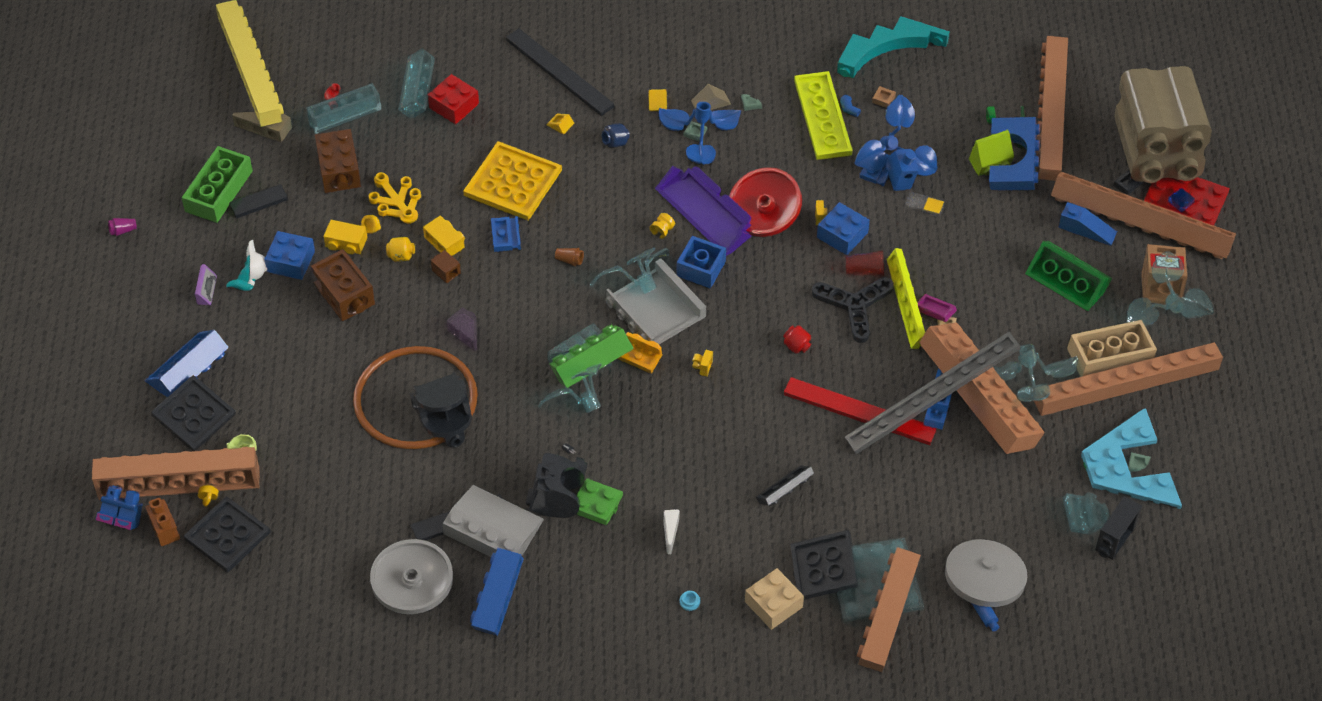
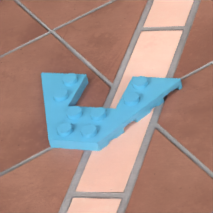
[1081,408,1182,509]

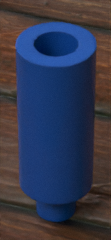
[971,603,999,631]

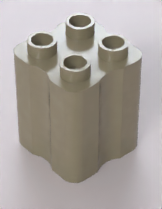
[1114,66,1212,183]

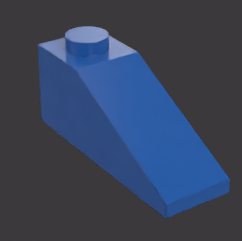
[1059,202,1117,246]

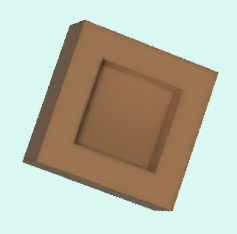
[872,86,896,108]

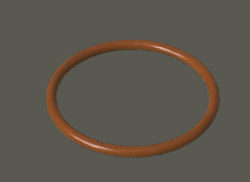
[353,346,478,449]

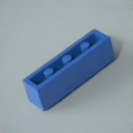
[470,548,524,636]

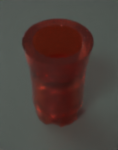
[845,250,884,276]

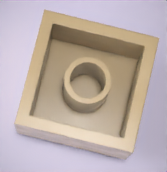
[745,568,804,630]

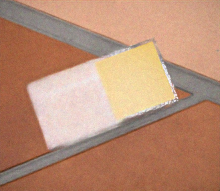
[904,191,945,218]

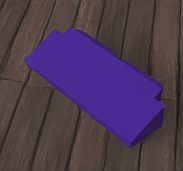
[655,166,751,256]

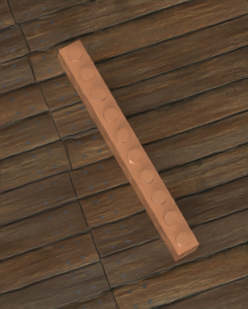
[1035,36,1068,181]
[1051,172,1236,259]
[1034,342,1223,416]

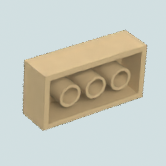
[1067,320,1157,377]

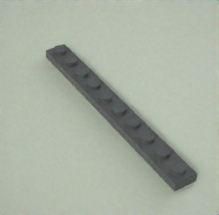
[845,332,1021,454]

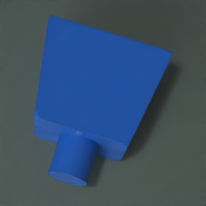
[885,149,918,191]

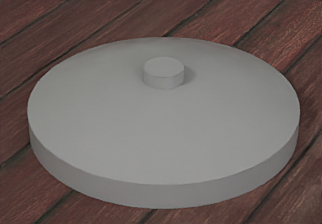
[370,539,453,614]
[945,539,1027,607]

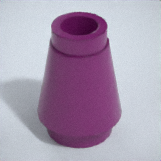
[108,218,137,236]

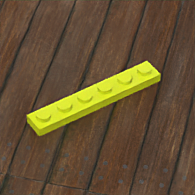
[886,248,925,349]

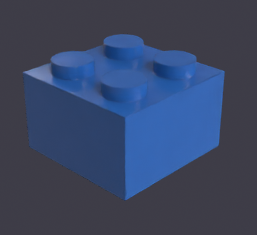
[817,202,870,255]
[265,231,315,280]
[676,236,726,289]

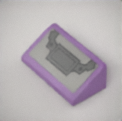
[195,264,217,305]

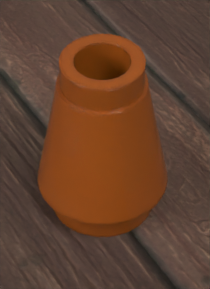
[555,248,584,266]

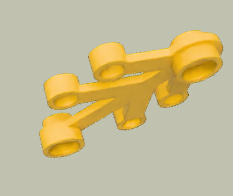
[369,172,421,224]

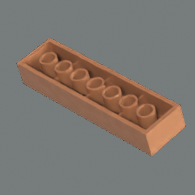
[919,322,1045,454]
[92,447,259,500]

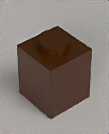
[431,250,461,283]

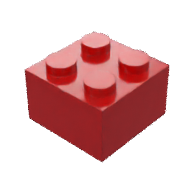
[428,74,479,125]

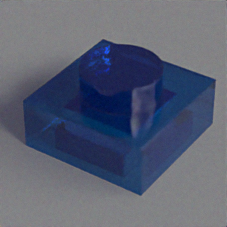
[1168,188,1195,212]

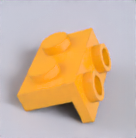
[618,332,662,374]

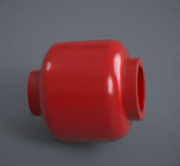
[783,325,812,354]

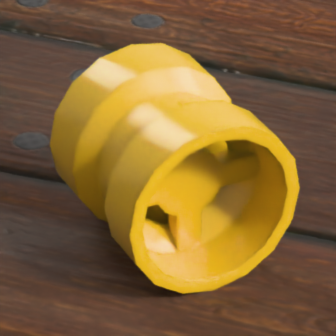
[650,213,675,239]

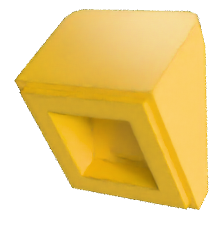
[649,89,667,111]
[547,114,574,134]

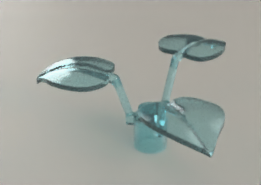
[590,247,669,294]
[1126,251,1214,326]
[994,344,1078,402]
[538,362,612,413]

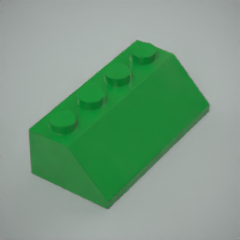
[1025,241,1113,311]

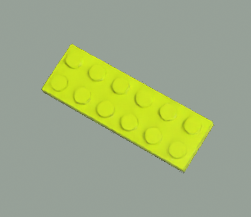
[794,71,853,160]

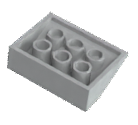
[443,485,543,557]

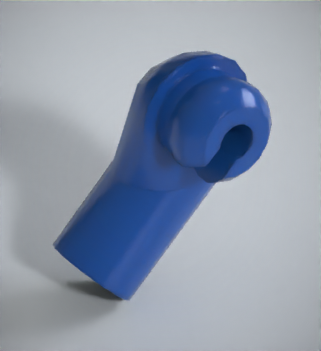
[840,95,861,117]

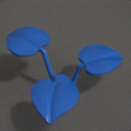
[855,95,937,176]
[659,101,741,164]

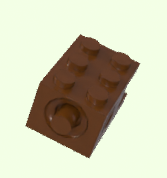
[315,129,361,193]
[311,249,375,322]

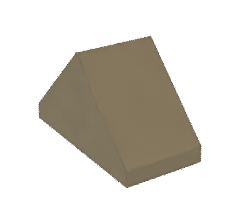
[691,84,731,110]

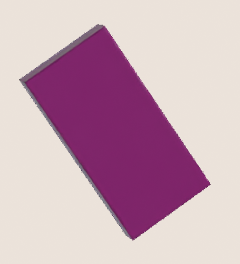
[917,294,957,322]

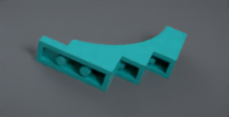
[837,16,950,78]

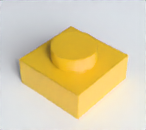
[815,200,827,225]

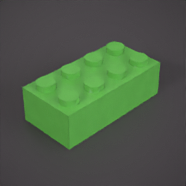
[182,146,253,223]
[550,324,634,388]

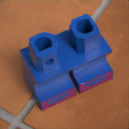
[96,485,143,530]

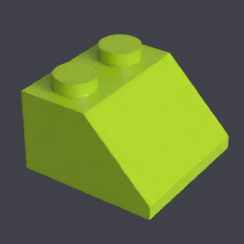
[969,130,1014,176]

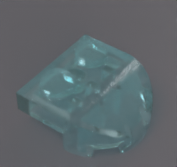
[1063,492,1109,534]

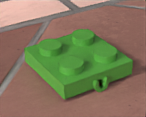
[577,479,623,525]

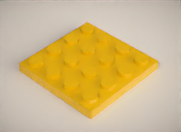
[463,141,562,221]

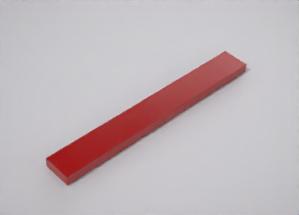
[784,377,937,445]

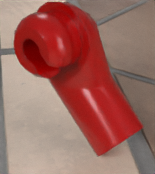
[324,83,340,108]

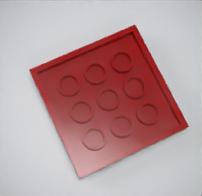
[1144,177,1230,226]

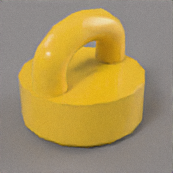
[361,215,381,233]
[198,485,219,507]

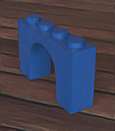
[989,117,1040,190]

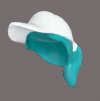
[226,240,267,291]

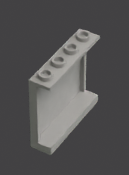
[605,258,706,344]

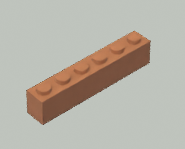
[857,547,921,672]

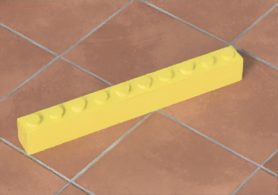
[216,0,284,127]

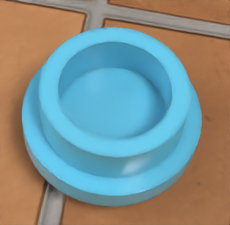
[680,591,700,611]

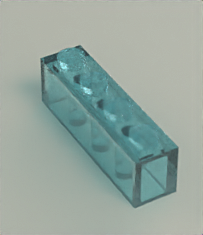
[398,48,435,118]
[306,83,381,134]

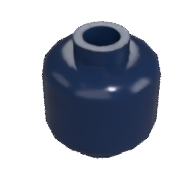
[601,123,629,148]

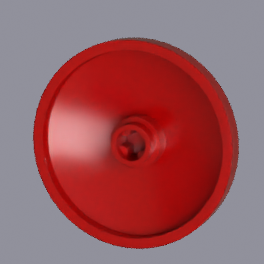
[730,168,802,237]

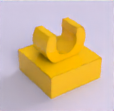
[692,350,713,376]

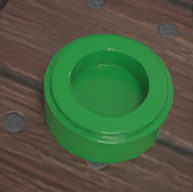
[986,106,996,124]

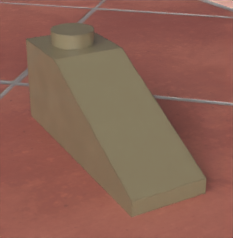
[232,112,292,142]

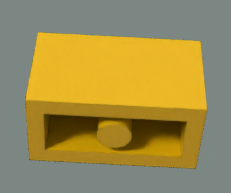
[423,215,465,256]
[324,220,368,254]

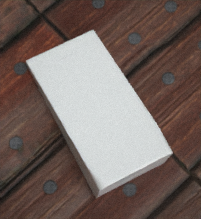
[663,510,680,554]

